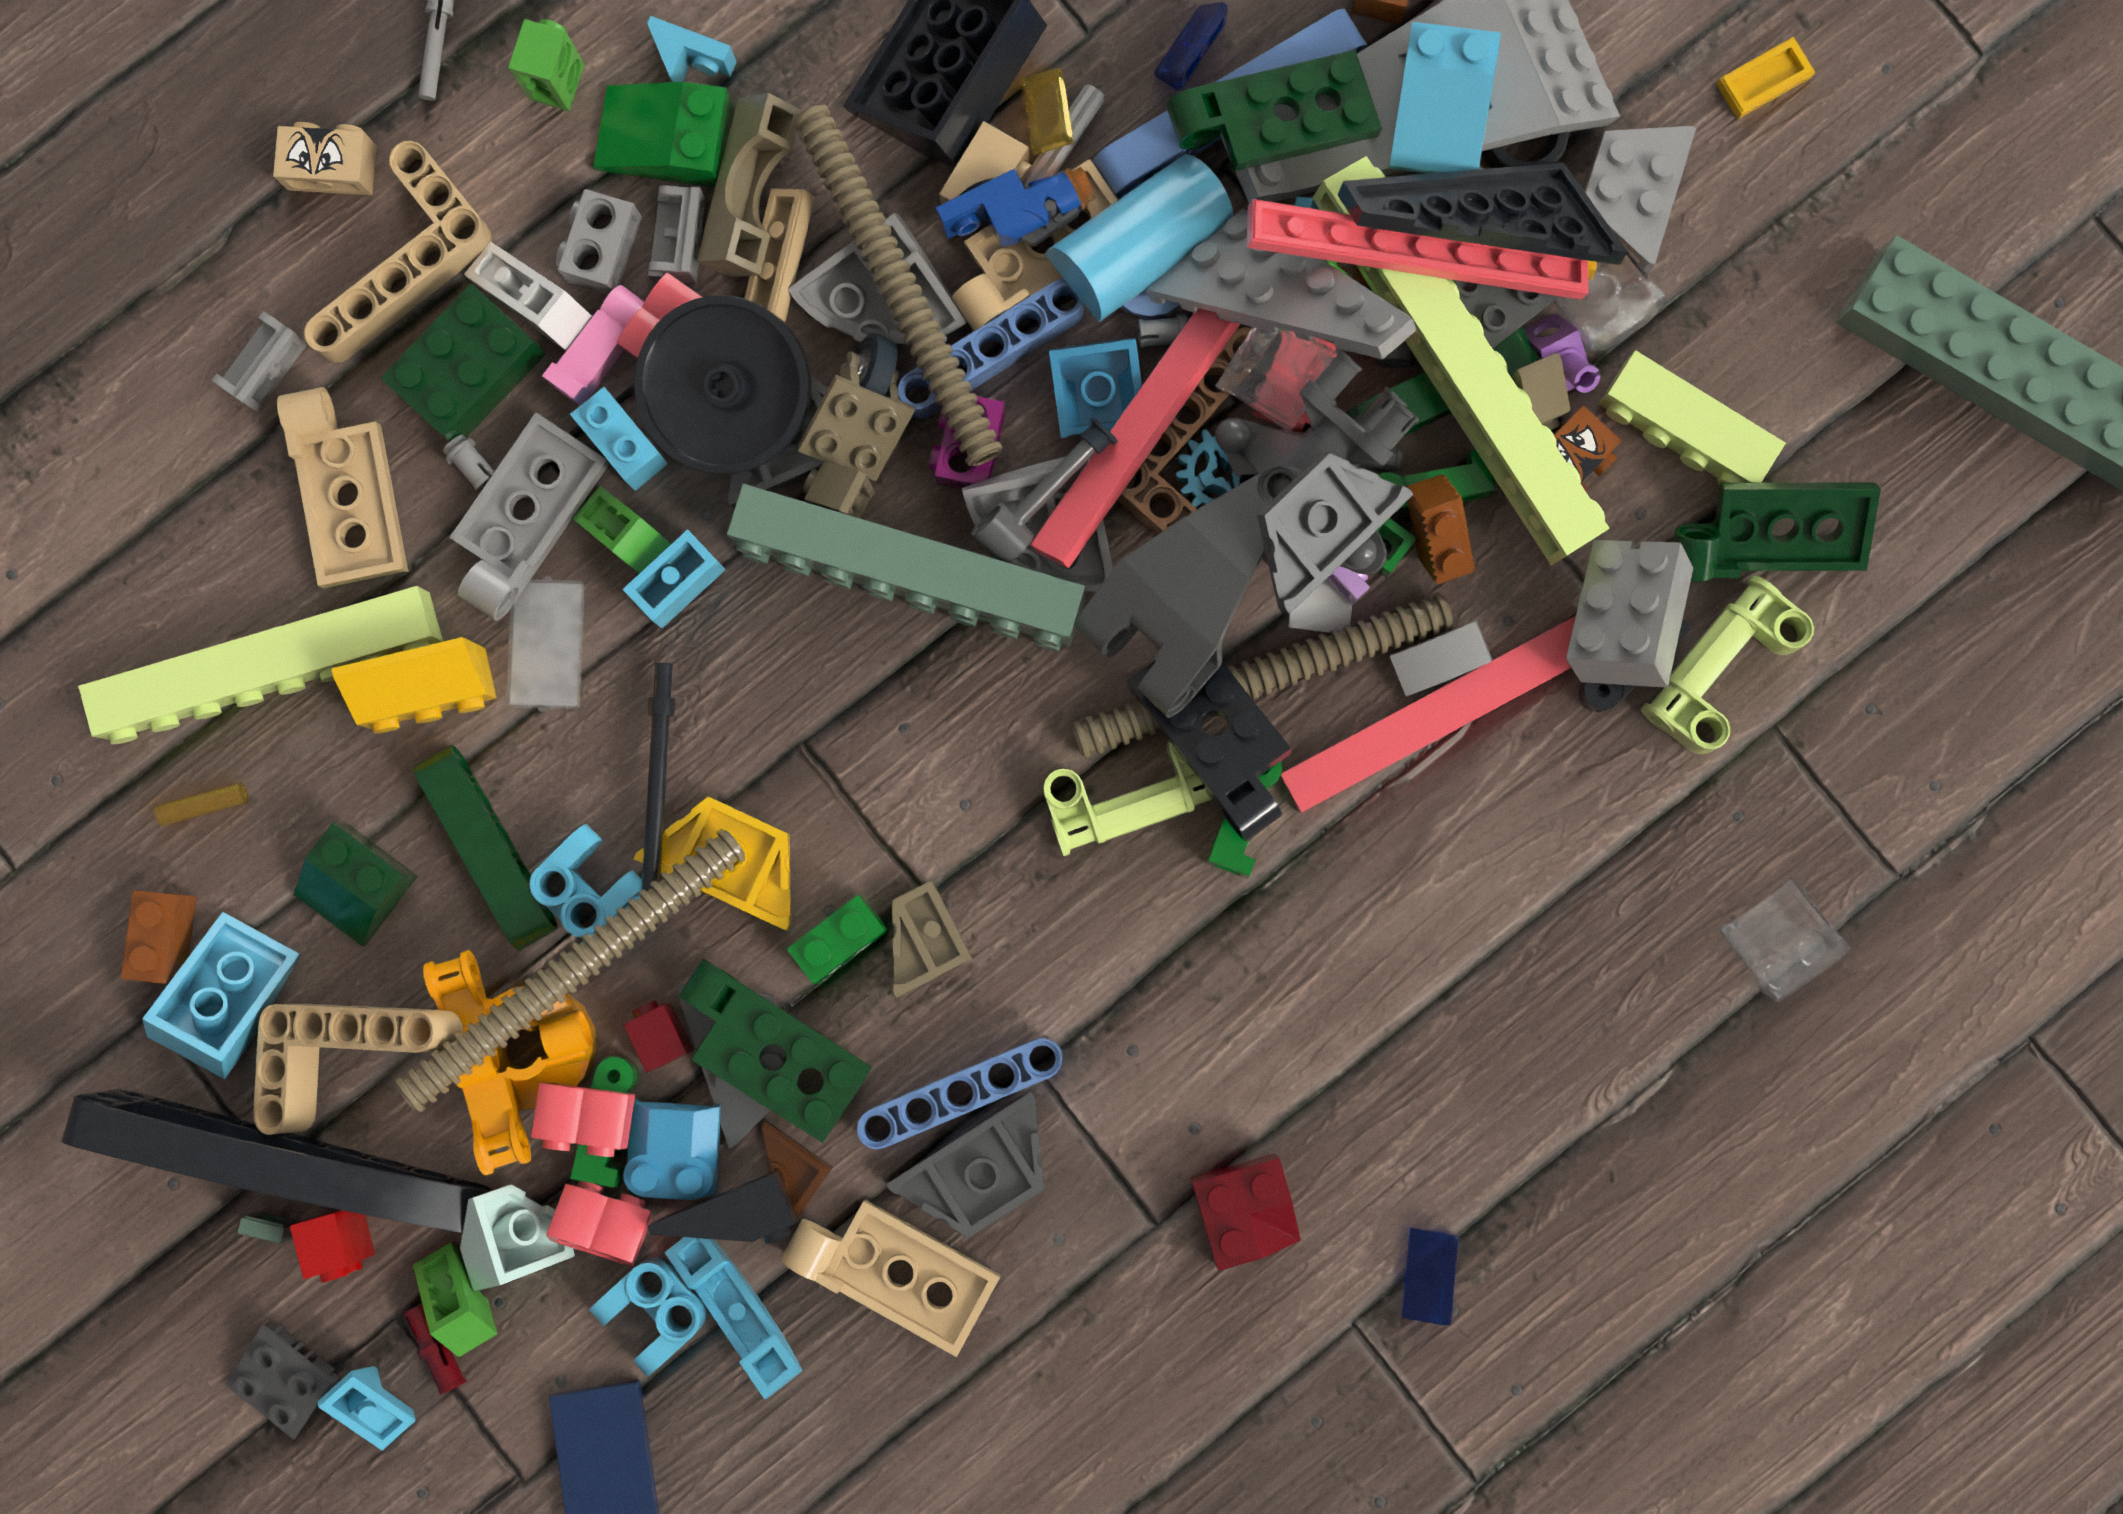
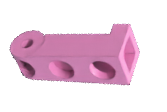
[542,285,645,407]

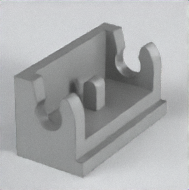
[648,185,707,284]
[212,311,308,412]

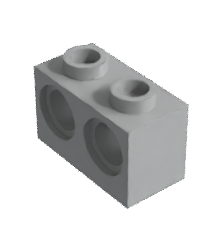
[556,189,642,295]

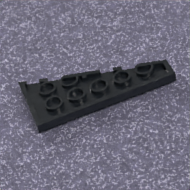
[1337,162,1627,265]

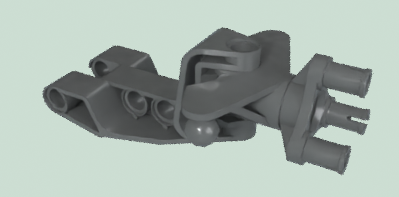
[1075,350,1419,718]

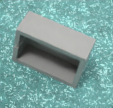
[1566,540,1693,688]

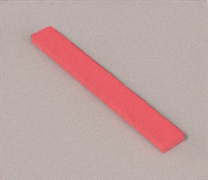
[1247,199,1588,300]
[1030,308,1240,569]
[1280,616,1576,813]

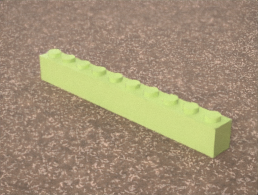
[1313,156,1610,566]

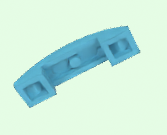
[664,1237,802,1399]

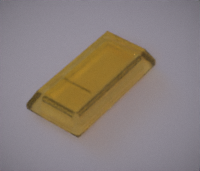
[1022,68,1074,156]

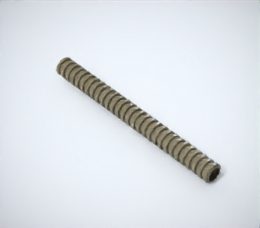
[794,105,1003,466]
[1072,592,1453,759]
[395,829,746,1113]

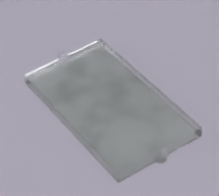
[506,576,585,712]

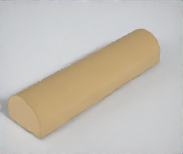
[744,188,815,322]

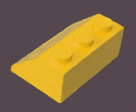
[331,637,497,733]

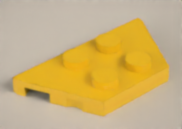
[634,797,791,931]

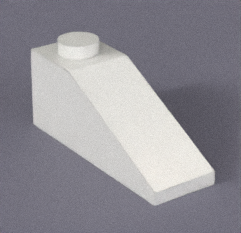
[464,241,593,351]

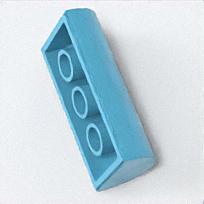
[1045,155,1234,322]

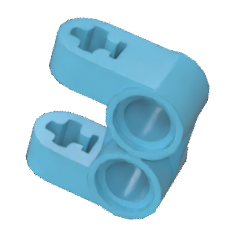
[529,824,642,938]
[589,1257,708,1377]

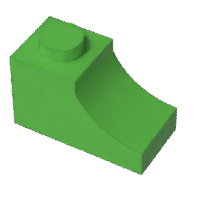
[572,486,671,574]
[413,1242,497,1357]

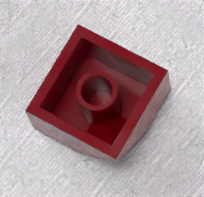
[1191,1153,1301,1271]

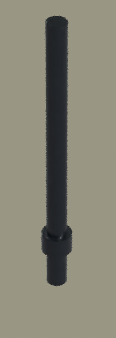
[642,663,675,928]

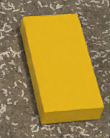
[1716,37,1816,119]

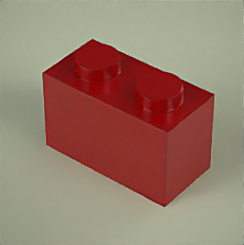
[290,1210,375,1283]

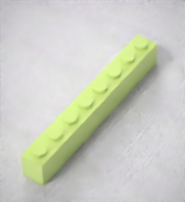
[78,586,443,744]

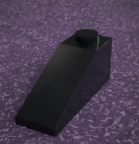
[647,1169,798,1244]

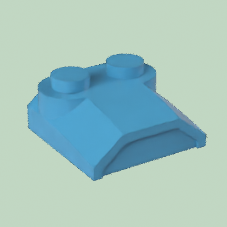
[1049,338,1142,438]
[624,1099,721,1200]

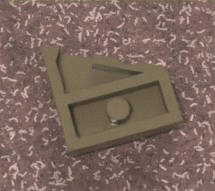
[892,880,973,998]

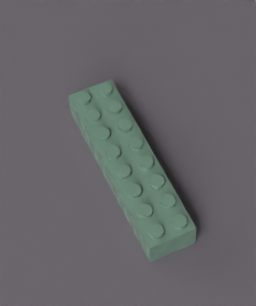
[1836,235,2123,491]
[727,484,1085,652]

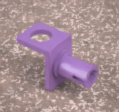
[1524,313,1600,393]

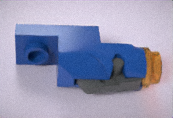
[936,167,1096,247]

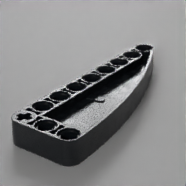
[61,1089,493,1233]

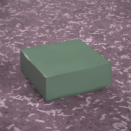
[237,1211,298,1244]

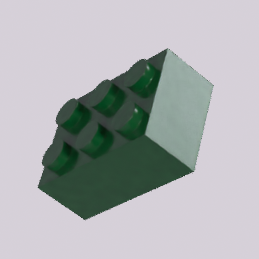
[380,283,546,441]

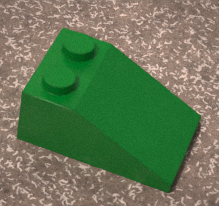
[593,82,734,188]

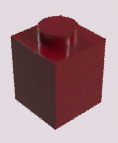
[623,1000,694,1073]

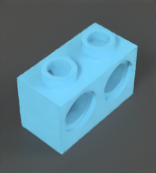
[570,387,668,491]

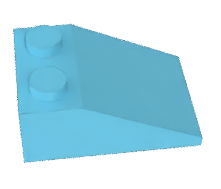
[1389,22,1501,174]
[142,912,300,1079]

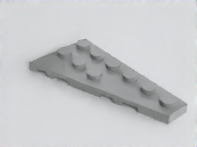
[1146,208,1417,360]

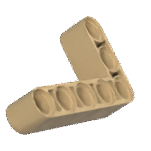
[304,141,492,363]
[253,1004,463,1135]

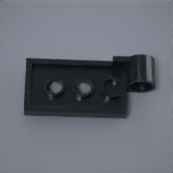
[1126,660,1291,842]

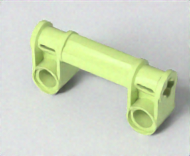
[1641,575,1814,754]
[1043,740,1211,856]

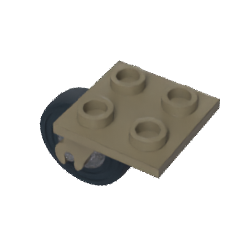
[797,333,915,481]

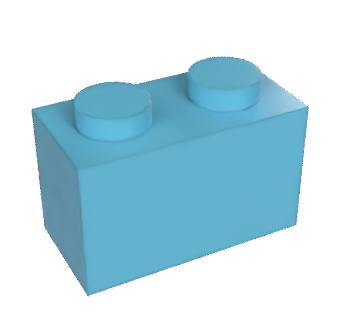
[623,529,726,628]

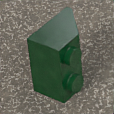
[293,822,418,947]

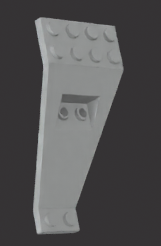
[1220,0,1620,204]

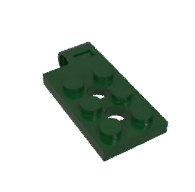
[1166,50,1382,171]
[1674,482,1881,582]
[678,958,872,1143]

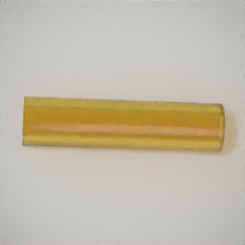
[155,782,249,826]

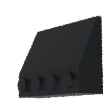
[843,0,1047,167]

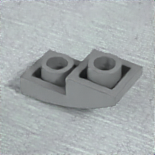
[1390,620,1492,696]

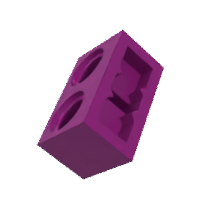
[929,396,1006,489]

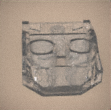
[1216,327,1338,434]

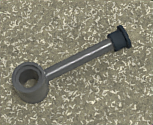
[971,417,1118,563]

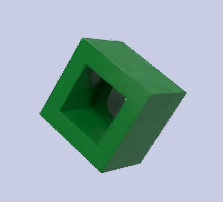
[1377,518,1417,578]

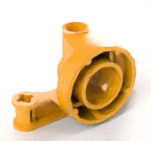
[423,950,597,1176]

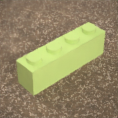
[1599,350,1786,485]

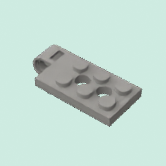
[449,412,610,621]

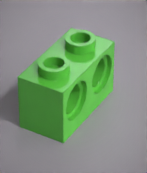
[508,19,585,111]

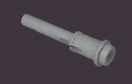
[418,0,454,101]

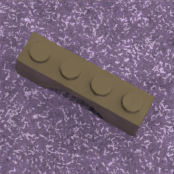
[696,93,802,278]

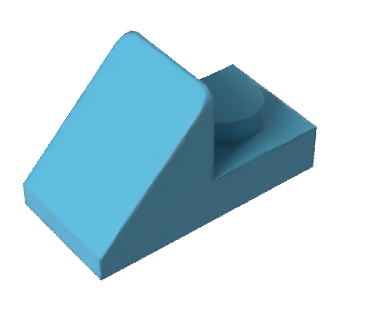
[647,16,737,82]
[317,1366,416,1451]

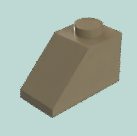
[1511,352,1571,433]
[803,460,875,519]

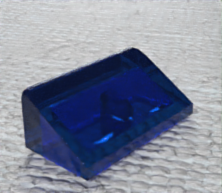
[1154,2,1228,91]
[1401,1227,1459,1326]

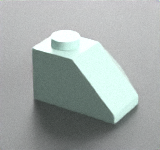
[460,1184,575,1292]

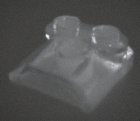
[1554,251,1666,352]
[1719,878,1850,1003]

